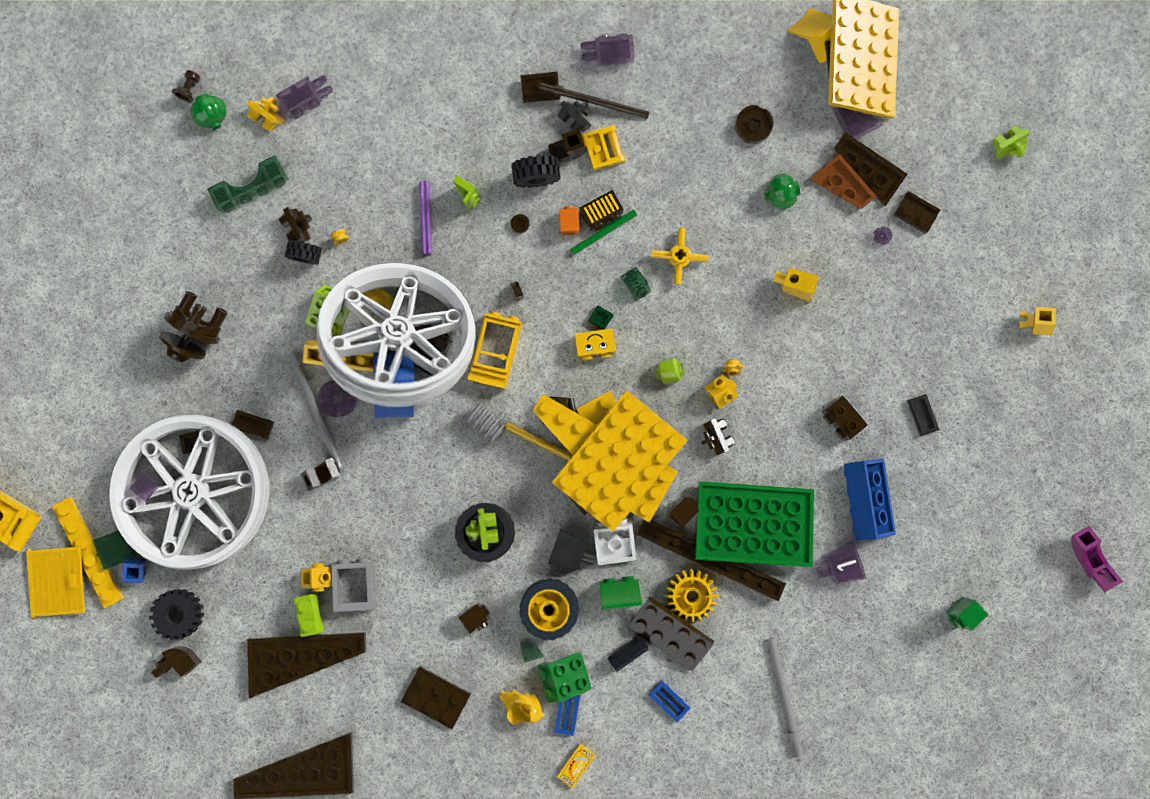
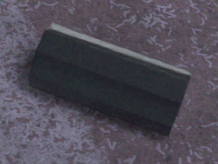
[607,635,649,672]

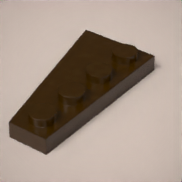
[833,132,908,206]

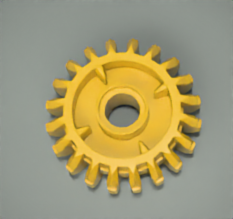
[665,569,718,623]

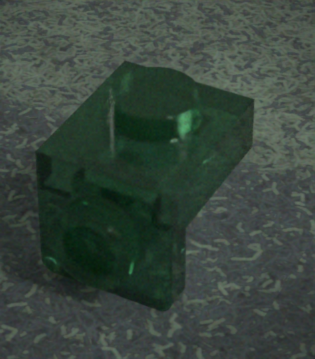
[620,267,651,301]

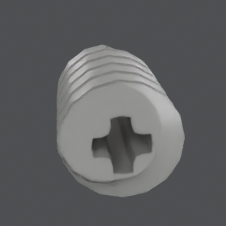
[463,402,505,445]

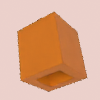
[559,206,580,236]

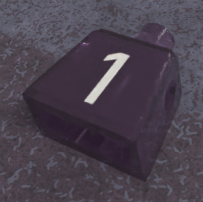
[816,542,867,583]

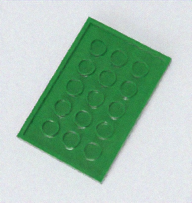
[695,481,814,567]

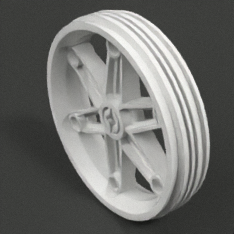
[316,263,475,407]
[110,415,269,570]

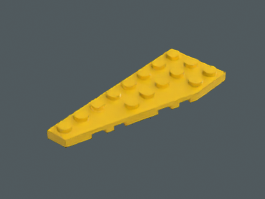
[533,394,679,522]

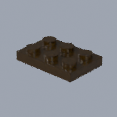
[401,666,471,729]

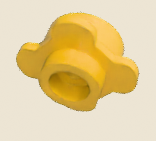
[723,360,743,376]

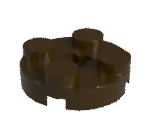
[735,105,774,144]

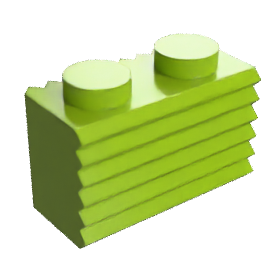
[293,593,324,637]

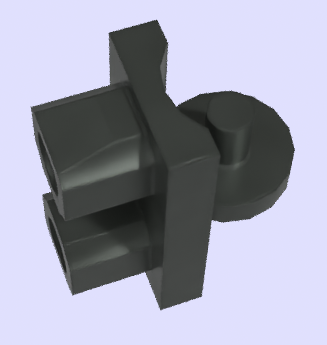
[557,100,592,131]

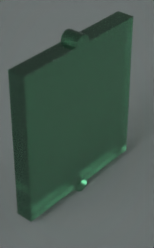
[93,530,138,570]

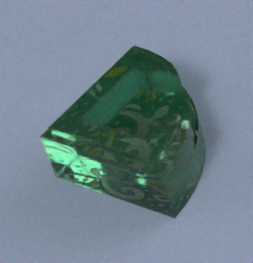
[520,642,543,662]

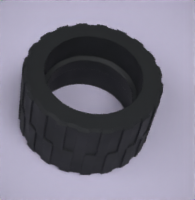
[455,503,515,562]

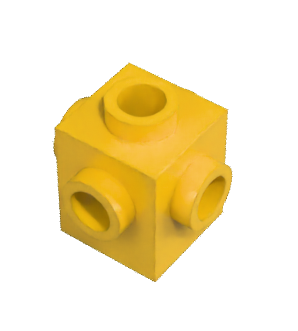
[704,374,738,409]
[301,563,332,592]

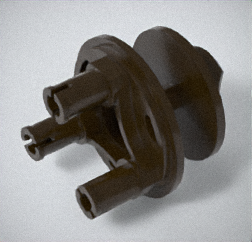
[159,291,228,363]

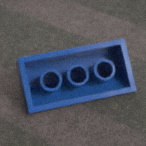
[844,458,896,541]

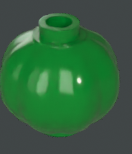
[191,93,227,130]
[764,174,800,209]

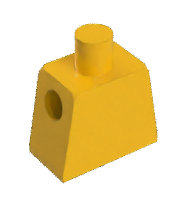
[773,268,819,302]

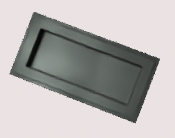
[907,394,940,436]

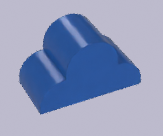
[373,343,414,418]

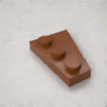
[810,154,876,210]

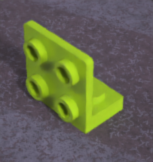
[305,284,351,337]

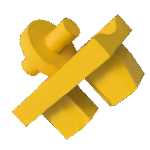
[247,97,285,131]

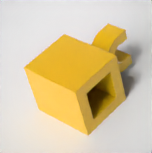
[1019,307,1056,335]

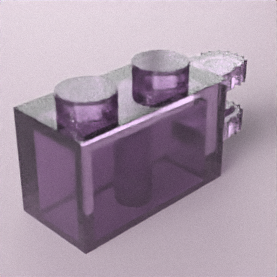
[580,33,635,66]
[275,76,333,119]

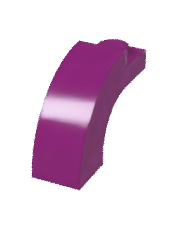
[1071,526,1123,593]

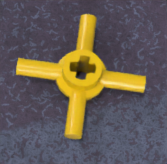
[651,228,709,285]

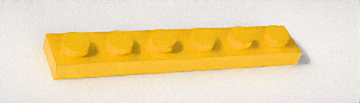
[52,497,124,609]

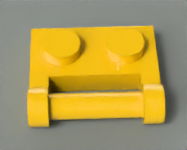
[583,125,626,171]

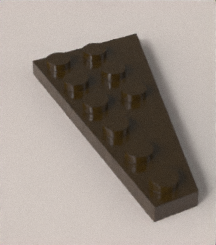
[247,632,366,699]
[233,732,354,799]

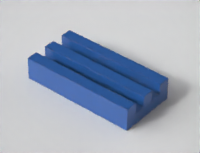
[649,680,691,723]
[554,695,580,736]

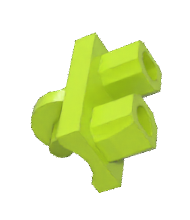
[992,126,1030,159]
[465,508,499,550]

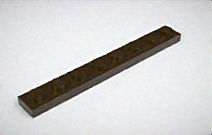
[637,519,786,601]

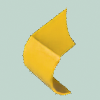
[787,8,832,63]

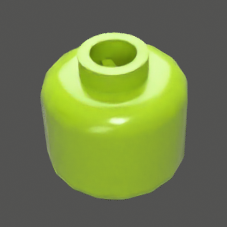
[655,358,684,385]

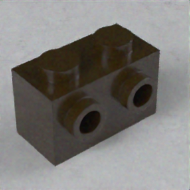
[822,395,868,441]

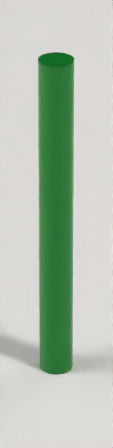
[570,209,637,255]

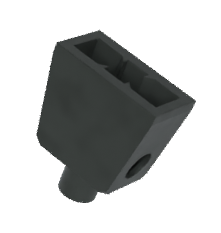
[548,528,596,569]

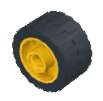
[519,578,579,640]

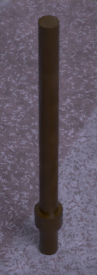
[539,82,650,119]

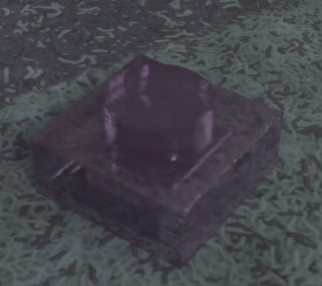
[129,473,160,501]

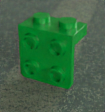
[538,652,591,703]

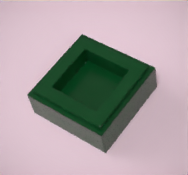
[588,305,614,330]

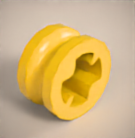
[330,229,349,245]

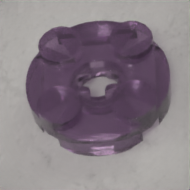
[318,380,357,418]

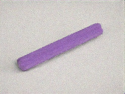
[419,181,432,255]

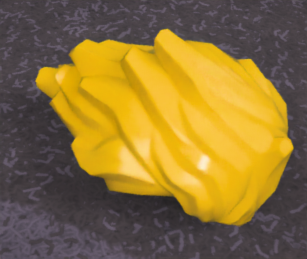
[499,690,544,725]

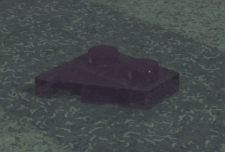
[832,107,883,139]

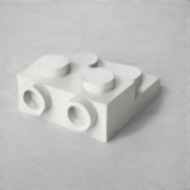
[593,517,637,565]

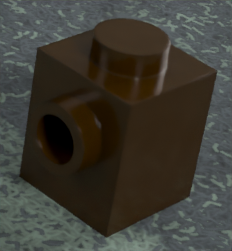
[458,603,490,634]

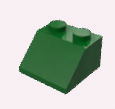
[599,576,642,609]

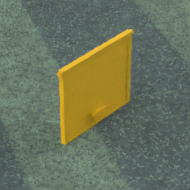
[26,547,85,619]

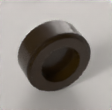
[511,214,530,234]

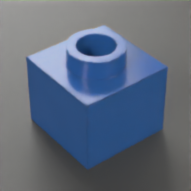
[122,558,146,583]

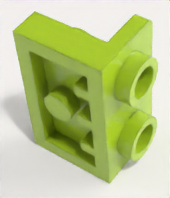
[453,175,480,211]

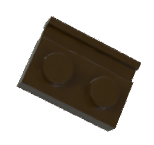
[520,71,560,103]
[893,191,941,234]

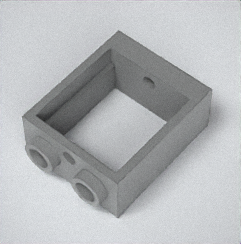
[331,558,376,612]

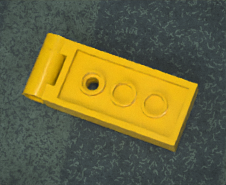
[0,490,42,551]

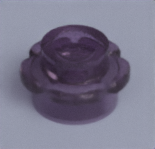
[874,226,892,245]

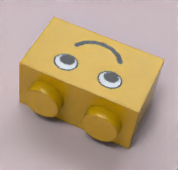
[575,329,616,361]

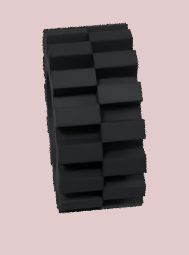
[285,240,322,265]

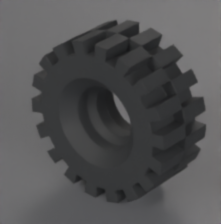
[511,155,561,188]
[149,589,204,640]

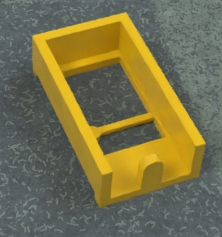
[468,311,523,390]

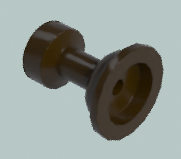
[172,70,201,103]

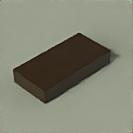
[232,410,275,440]

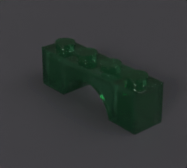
[207,155,290,213]

